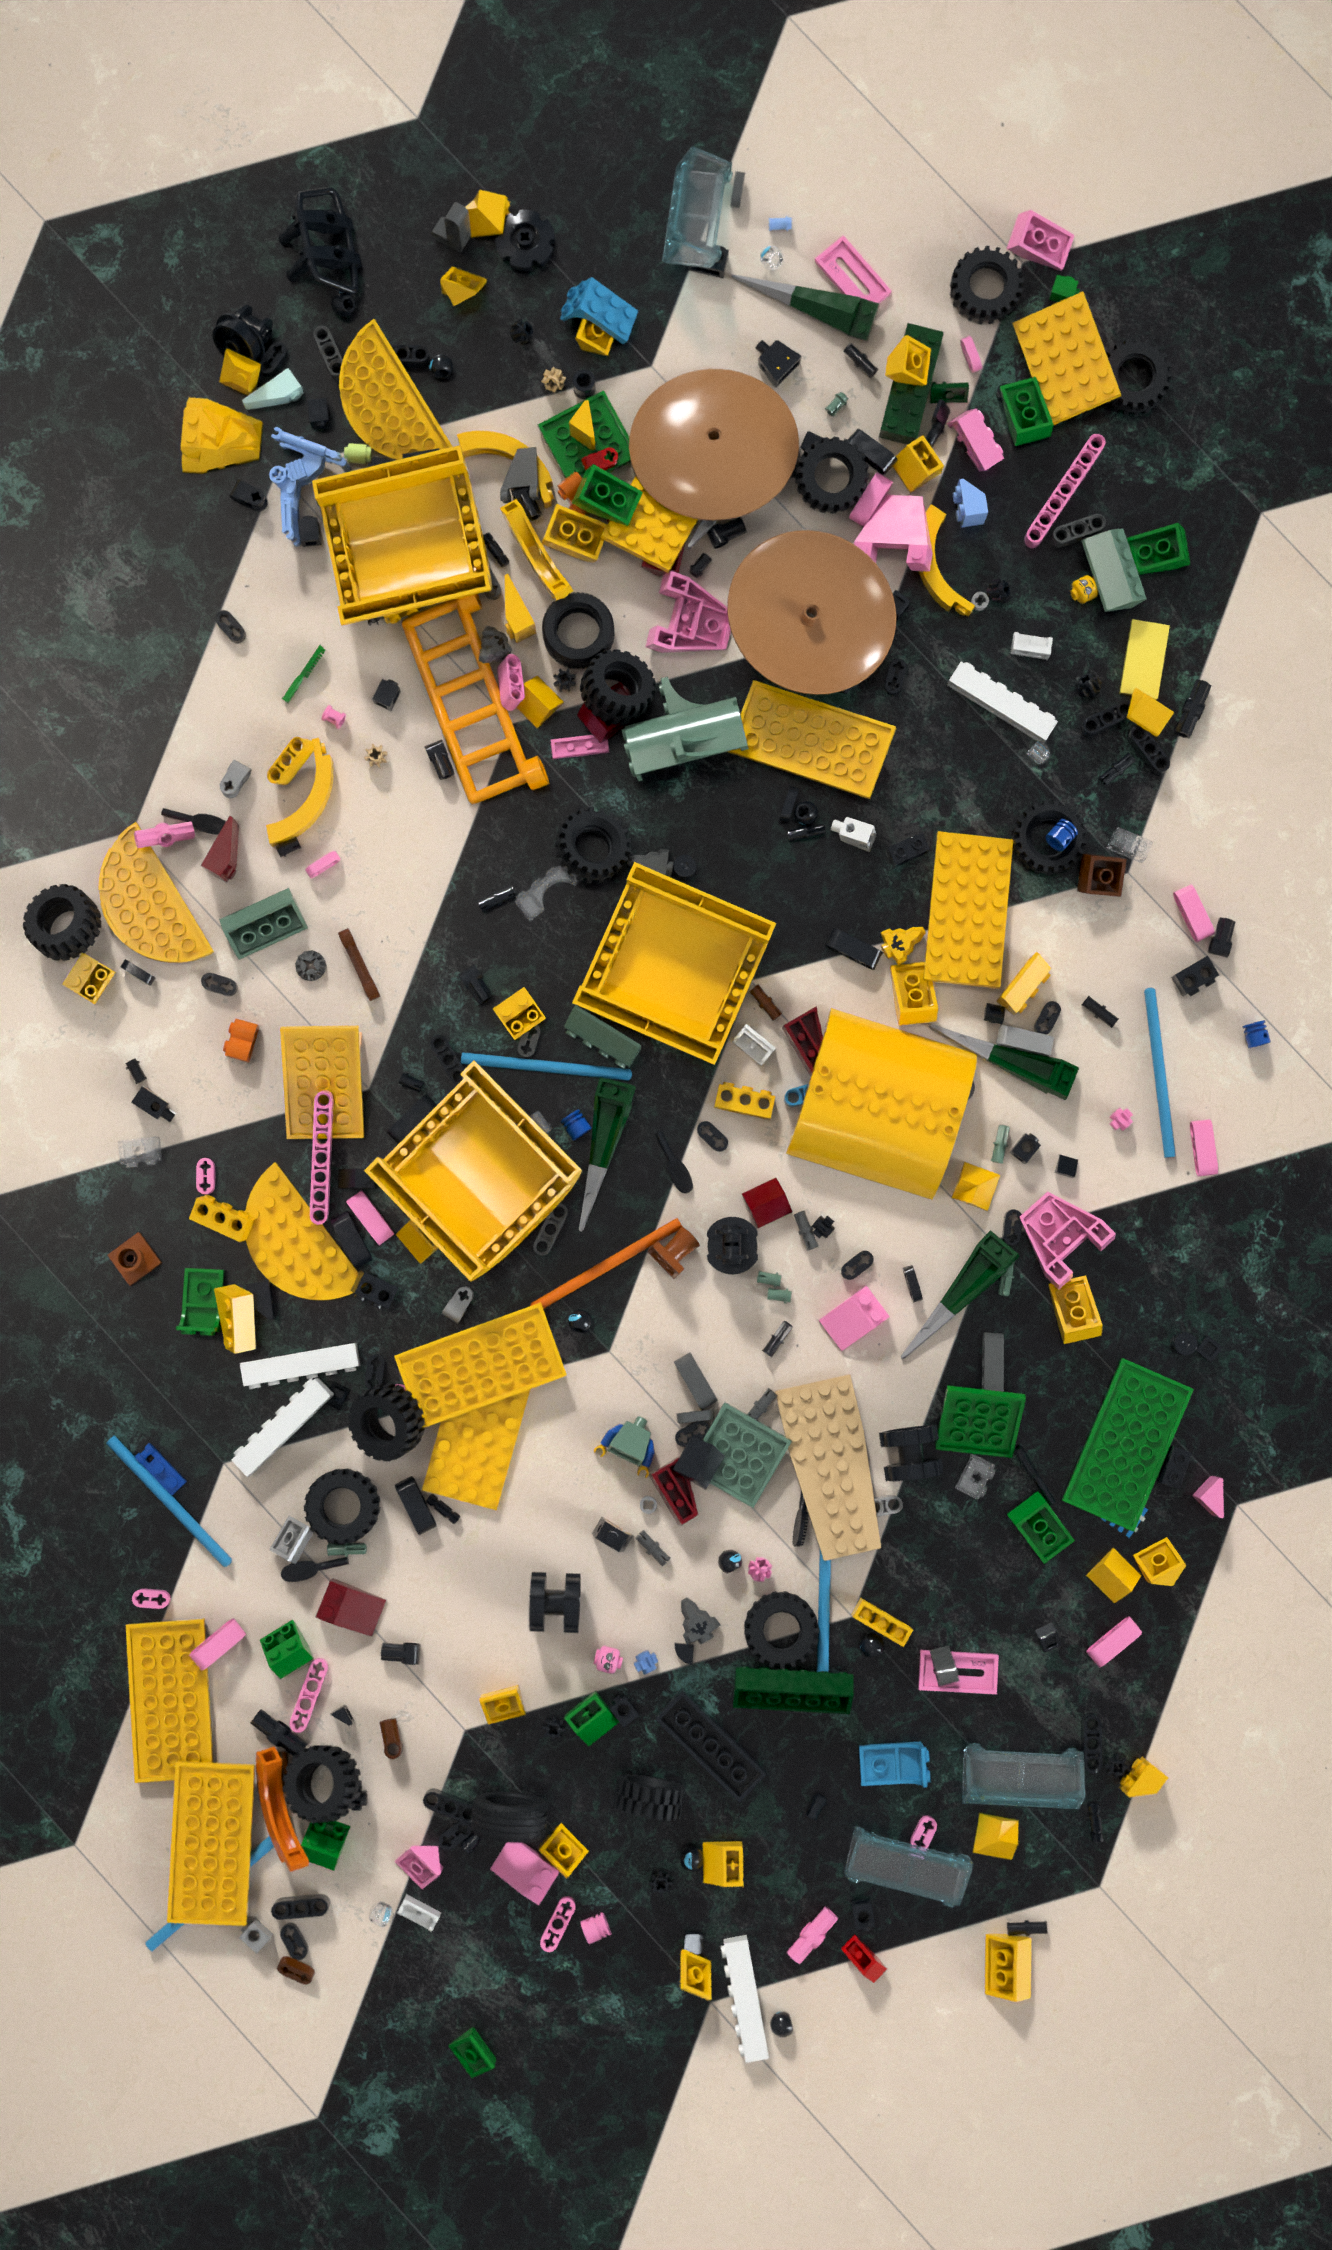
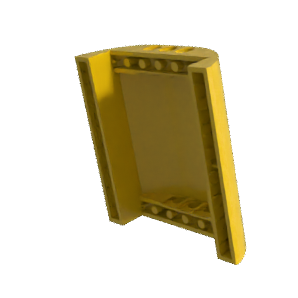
[312,445,492,626]
[572,862,776,1065]
[786,1008,977,1200]
[364,1061,582,1281]

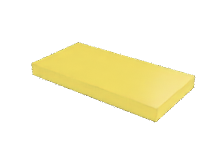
[1119,619,1170,700]

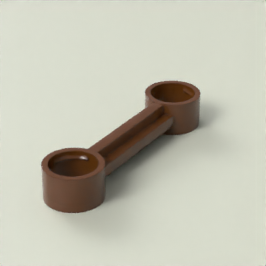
[338,928,381,1001]

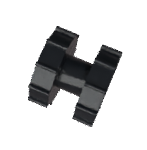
[879,1425,943,1482]
[529,1572,581,1633]

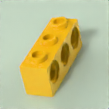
[714,1082,775,1120]
[189,1195,255,1242]
[851,1598,913,1647]

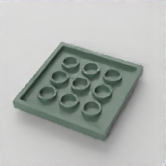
[703,1402,792,1508]

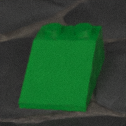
[1000,377,1054,446]
[572,464,643,526]
[1126,523,1190,575]
[1007,1491,1075,1564]

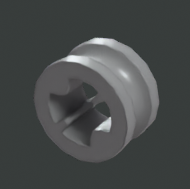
[971,592,989,611]
[640,1496,657,1514]

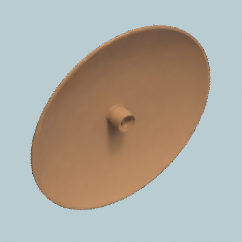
[629,369,799,520]
[727,530,896,695]

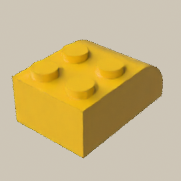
[542,504,608,562]

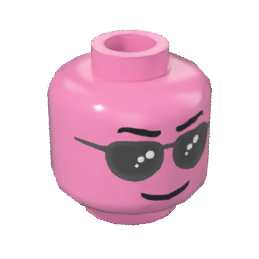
[593,1646,623,1674]

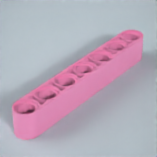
[1024,434,1105,548]
[310,1090,334,1225]

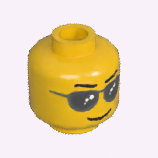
[1070,575,1098,604]

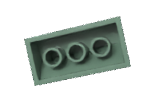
[1082,528,1146,612]
[219,888,308,960]
[564,1005,641,1069]

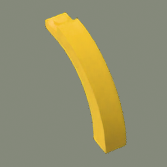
[457,431,554,509]
[500,499,573,600]
[919,504,975,617]
[266,738,334,847]

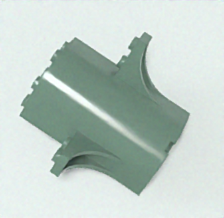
[622,677,749,781]

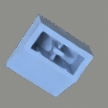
[953,479,988,528]

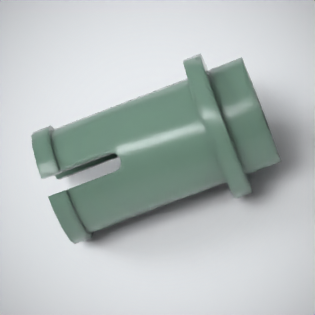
[825,392,848,417]
[757,1271,782,1288]
[767,1287,792,1304]

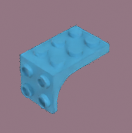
[560,277,638,344]
[859,1742,930,1788]

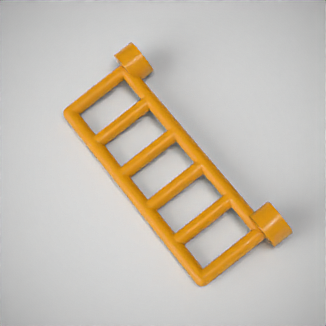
[402,594,549,804]

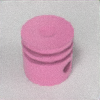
[581,1912,611,1944]

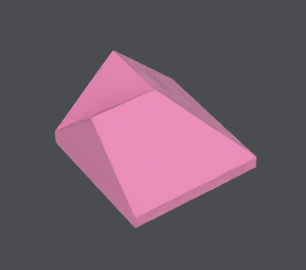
[394,1846,443,1889]

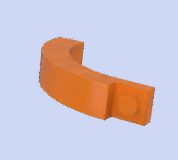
[256,1747,309,1872]

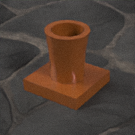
[648,1227,700,1279]
[108,1232,162,1286]

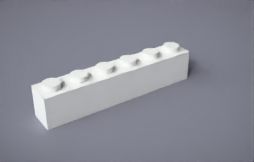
[947,662,1058,744]
[240,1343,361,1389]
[232,1378,334,1477]
[721,1935,769,2063]

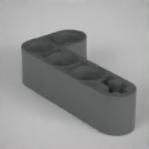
[431,202,471,252]
[982,1332,1004,1392]
[930,1645,959,1686]

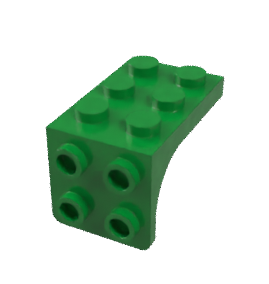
[176,1268,225,1336]

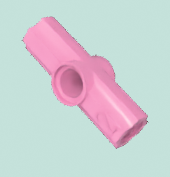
[134,822,195,848]
[787,1907,838,1964]

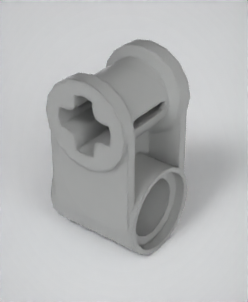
[220,760,252,799]
[441,1286,474,1324]

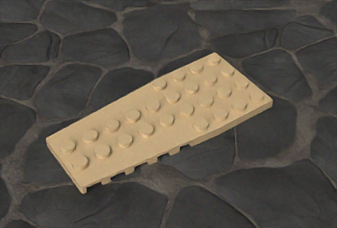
[775,1374,881,1561]

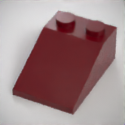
[577,682,631,744]
[201,816,239,883]
[315,1578,386,1637]

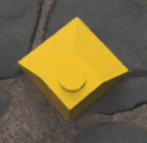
[885,335,931,386]
[219,348,261,396]

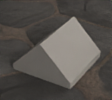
[269,1516,314,1565]

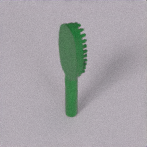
[282,645,326,703]

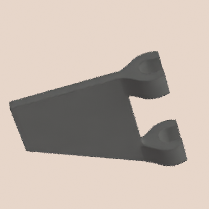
[500,447,540,504]

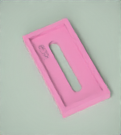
[815,235,892,304]
[918,1650,999,1694]

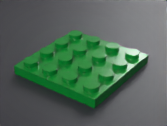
[537,390,631,478]
[935,1386,1026,1458]

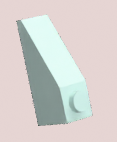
[242,368,304,410]

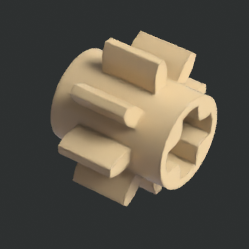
[541,367,566,393]
[364,744,388,768]

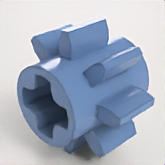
[634,1650,658,1675]

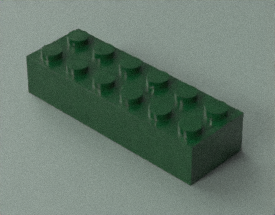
[879,323,944,445]
[733,1666,854,1714]

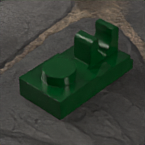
[930,382,969,404]

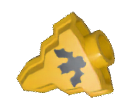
[880,927,926,965]

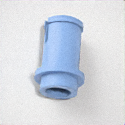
[769,216,792,231]

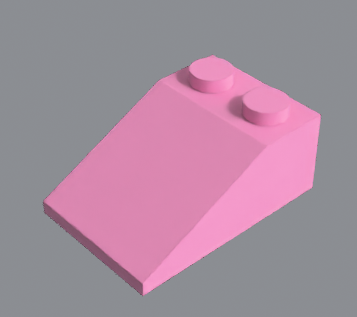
[1007,210,1075,271]
[819,1286,890,1351]
[490,1843,559,1905]

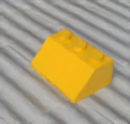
[996,952,1052,1015]
[985,1934,1031,2002]

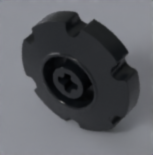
[495,209,555,271]

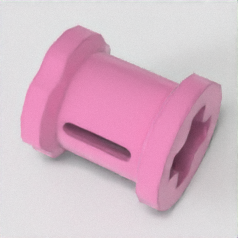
[321,705,346,729]

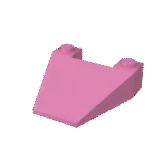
[854,495,933,572]
[645,571,731,653]
[1019,1192,1116,1290]

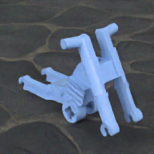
[269,427,351,547]

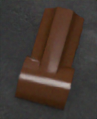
[379,1718,403,1759]

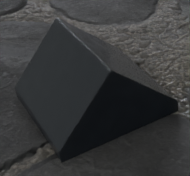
[672,1436,725,1490]

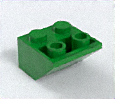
[260,1619,314,1679]
[564,1690,619,1746]
[301,1821,351,1871]

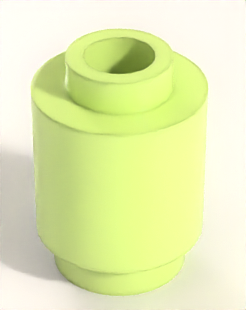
[344,443,372,464]

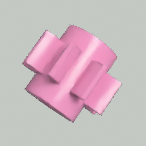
[1109,1108,1133,1131]
[748,1557,772,1582]

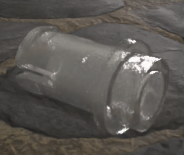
[530,1111,552,1134]

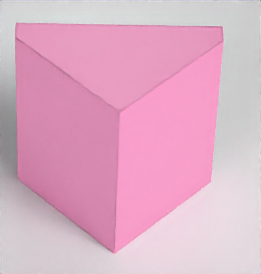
[1192,1476,1224,1518]

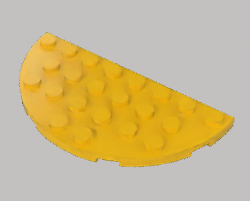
[339,319,453,460]
[98,822,215,963]
[245,1162,368,1300]

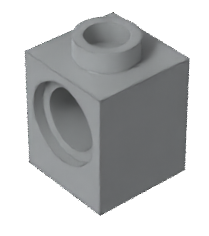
[240,1918,273,1953]

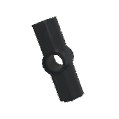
[1174,679,1212,738]
[250,1709,307,1756]

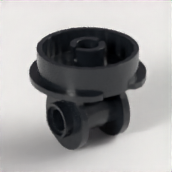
[212,304,273,362]
[707,1217,758,1275]

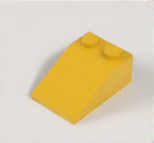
[504,574,536,644]
[890,962,938,1025]
[1048,1275,1102,1344]

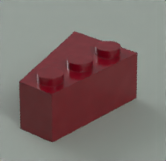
[782,1006,823,1077]
[649,1456,698,1525]

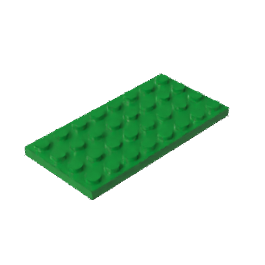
[1062,1358,1194,1532]

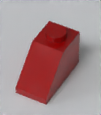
[841,1935,887,1983]

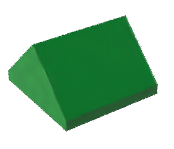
[449,2027,496,2078]

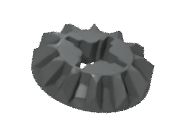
[295,950,326,981]

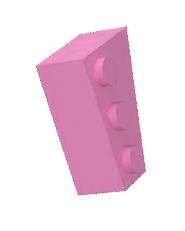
[947,409,1004,471]

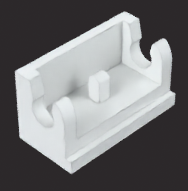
[1010,632,1053,660]
[732,1024,776,1066]
[397,1894,441,1932]

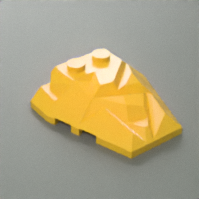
[181,398,263,474]

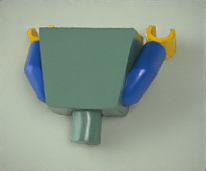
[594,1416,655,1478]

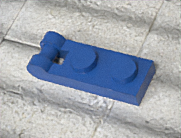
[135,1443,187,1496]

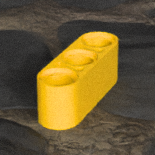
[267,737,314,785]

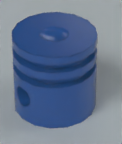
[1045,819,1078,852]
[1242,1020,1271,1048]
[560,1109,592,1141]

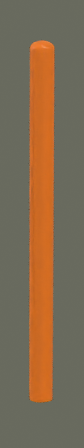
[530,1218,683,1309]

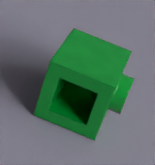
[1049,275,1080,302]

